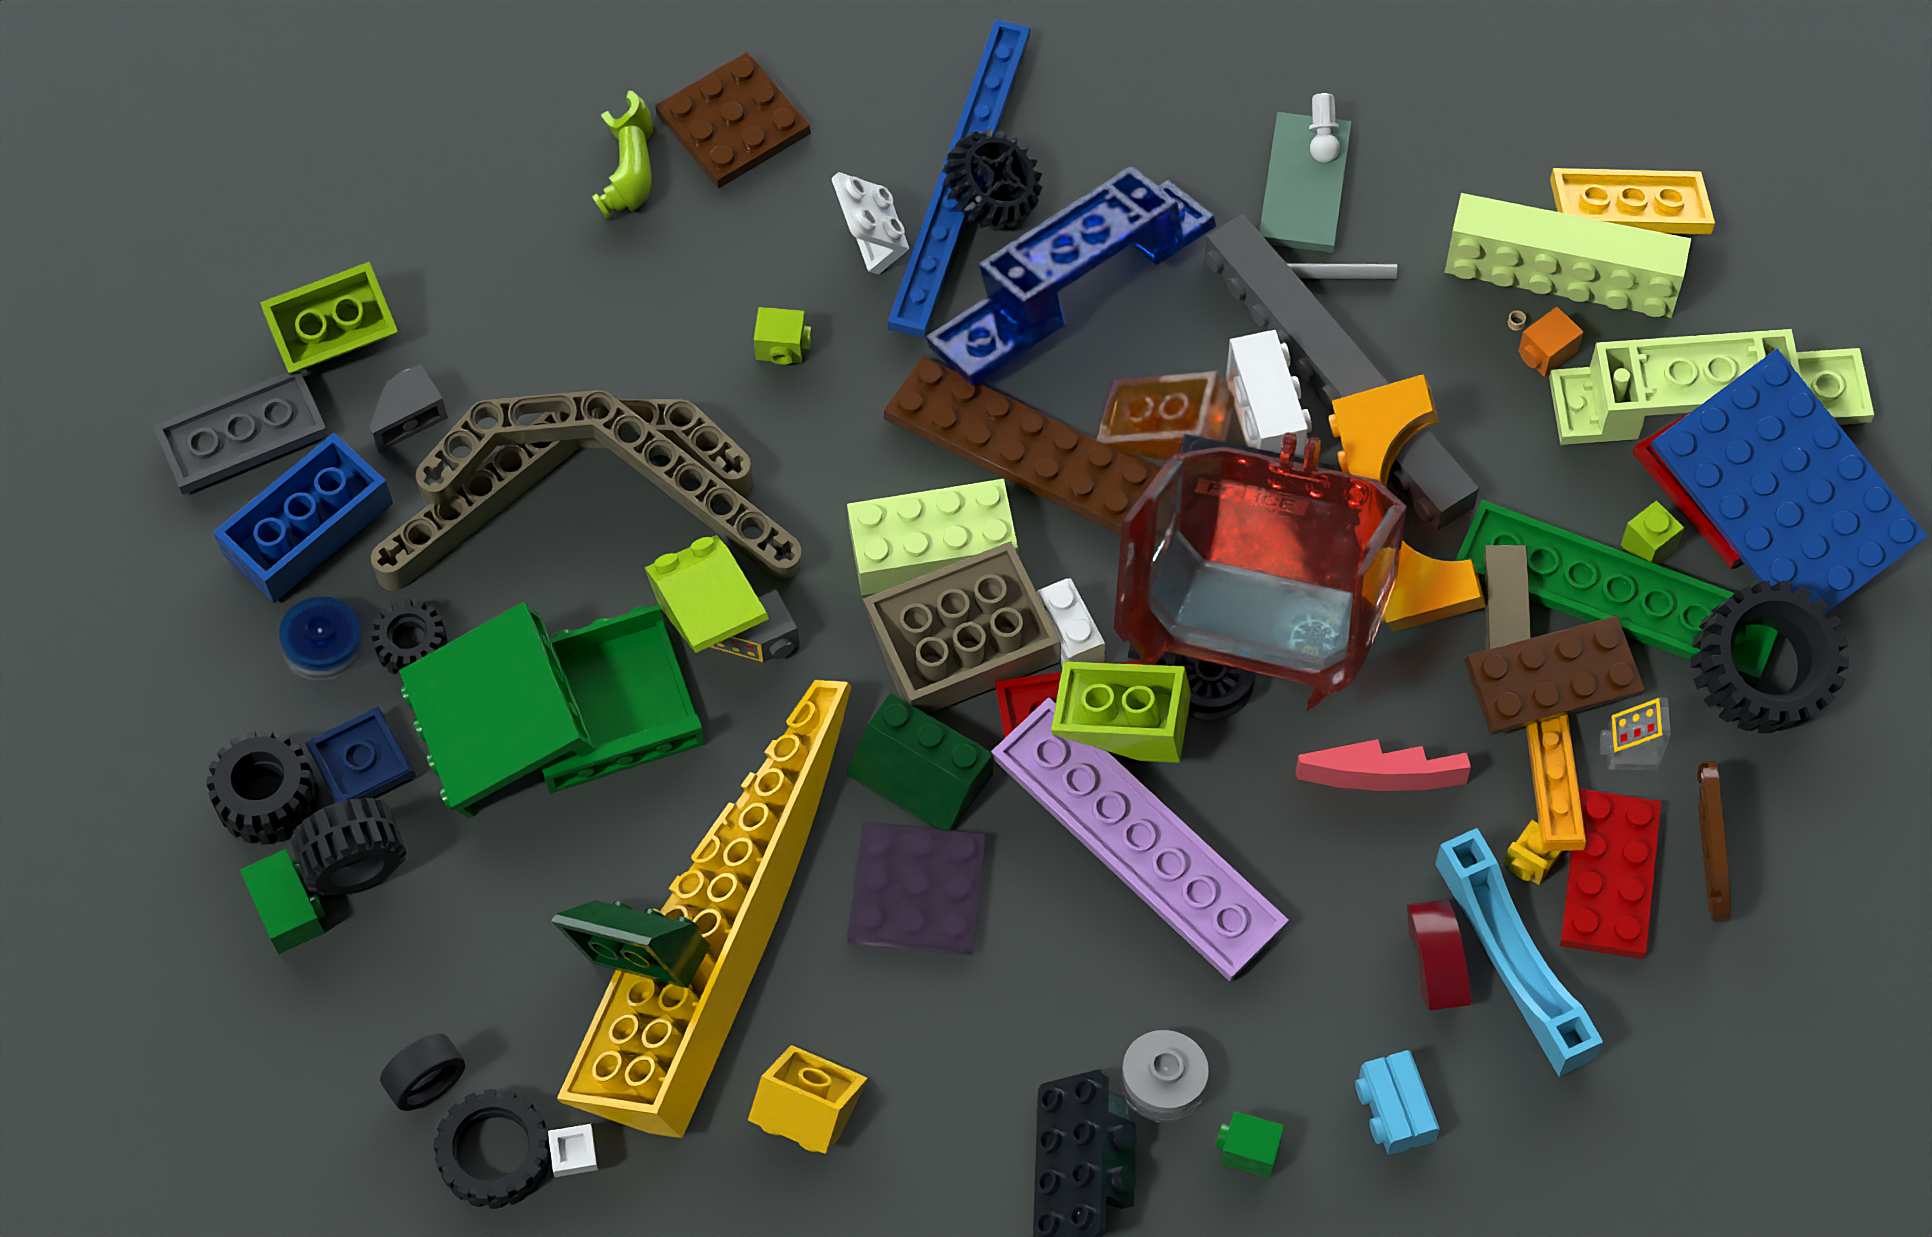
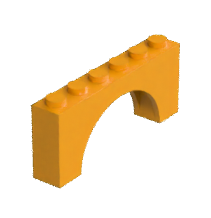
[1329,374,1486,632]

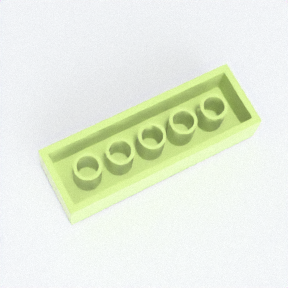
[1444,193,1691,318]

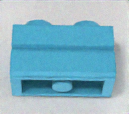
[1355,1050,1440,1155]

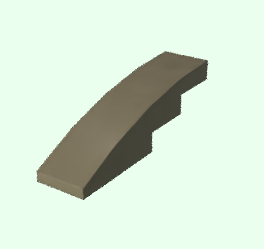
[1484,545,1530,650]

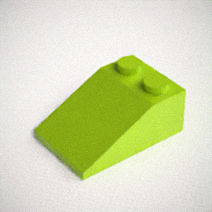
[645,535,769,653]
[1051,661,1191,763]

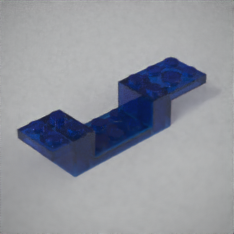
[926,166,1216,386]

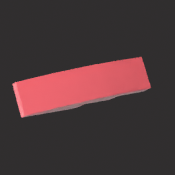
[1295,739,1471,791]

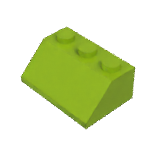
[260,262,398,375]

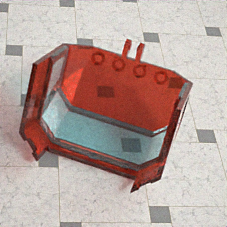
[1114,432,1407,711]

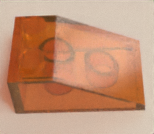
[1097,371,1235,463]

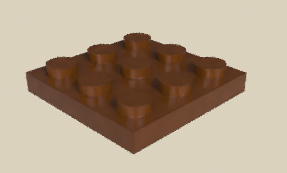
[655,51,811,189]

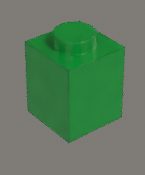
[1215,1111,1284,1179]

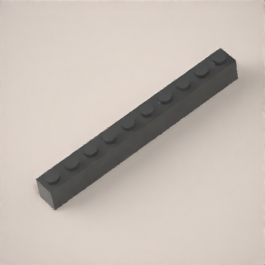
[1204,214,1479,531]

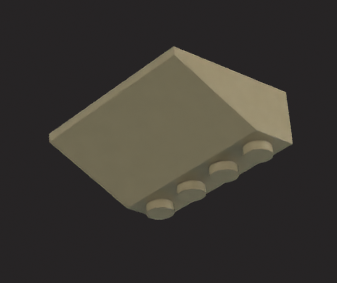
[863,541,1060,714]

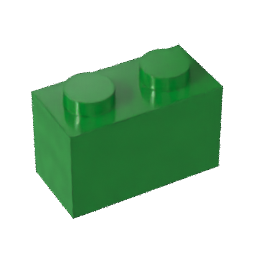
[240,849,326,954]

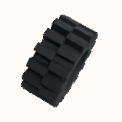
[371,599,448,676]

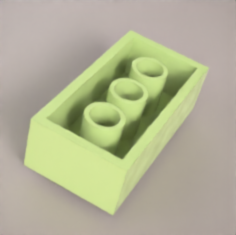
[847,479,1018,595]

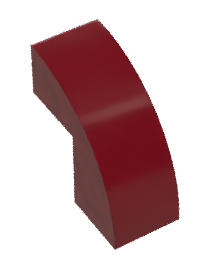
[1407,899,1471,1011]

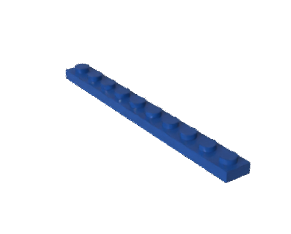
[888,19,1030,339]

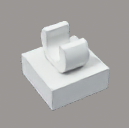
[548,1124,598,1177]

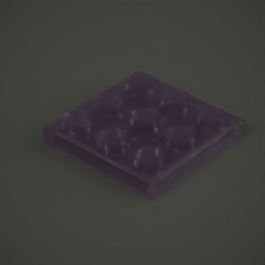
[847,822,986,955]

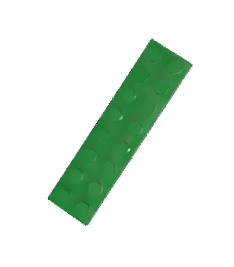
[1455,500,1778,685]

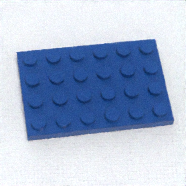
[1650,348,1928,615]

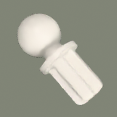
[1309,93,1340,163]

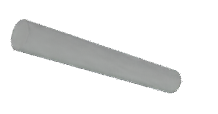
[1287,264,1397,279]

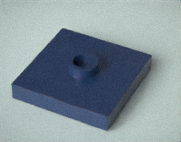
[305,706,415,803]

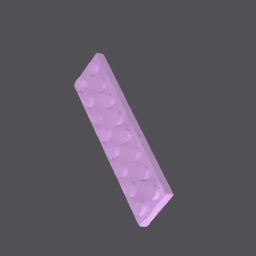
[991,697,1289,982]

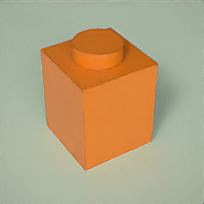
[1518,307,1584,377]

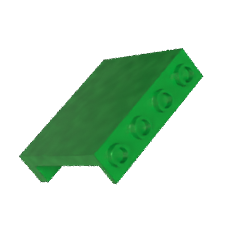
[399,602,596,818]
[541,604,705,794]

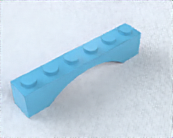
[1435,828,1603,1077]

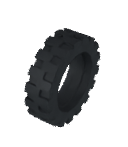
[434,1089,551,1209]

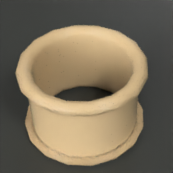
[1508,310,1526,331]

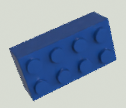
[213,433,393,603]

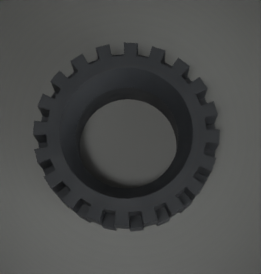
[1690,581,1849,733]

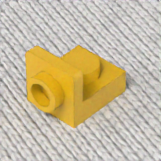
[1504,820,1563,885]

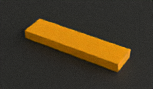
[1526,715,1586,851]

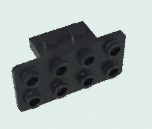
[1033,1069,1137,1237]

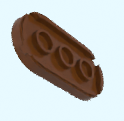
[1697,761,1731,923]

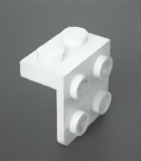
[832,172,909,275]

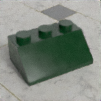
[846,693,993,836]
[551,900,711,989]

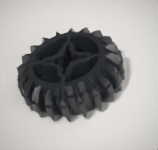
[942,128,1043,231]

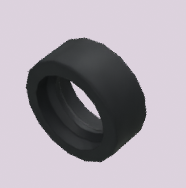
[379,1033,466,1111]

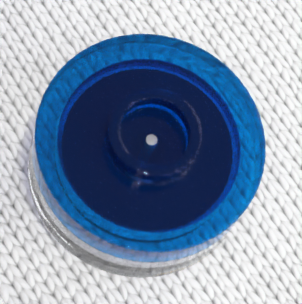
[279,597,363,681]

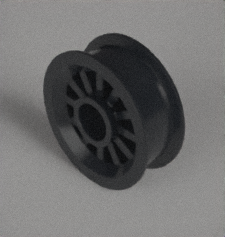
[1166,627,1256,721]

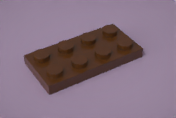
[1464,616,1645,735]

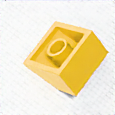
[748,1045,868,1154]

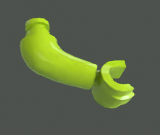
[592,91,654,220]

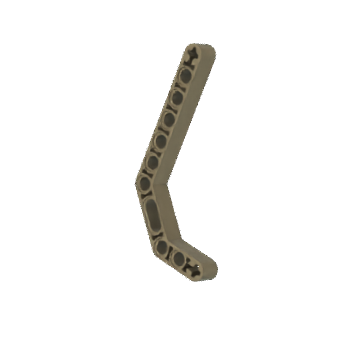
[416,390,802,580]
[371,398,753,591]

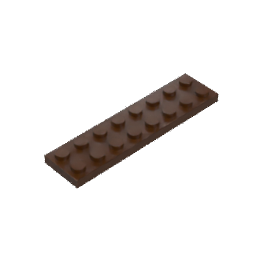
[883,356,1194,552]

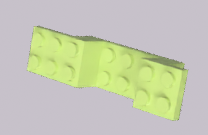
[1549,329,1874,445]

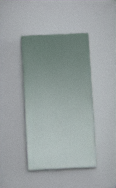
[1259,112,1351,253]

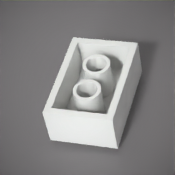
[1226,330,1312,458]

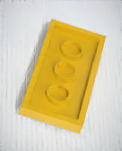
[1550,168,1715,235]

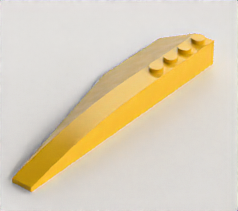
[557,680,851,1138]

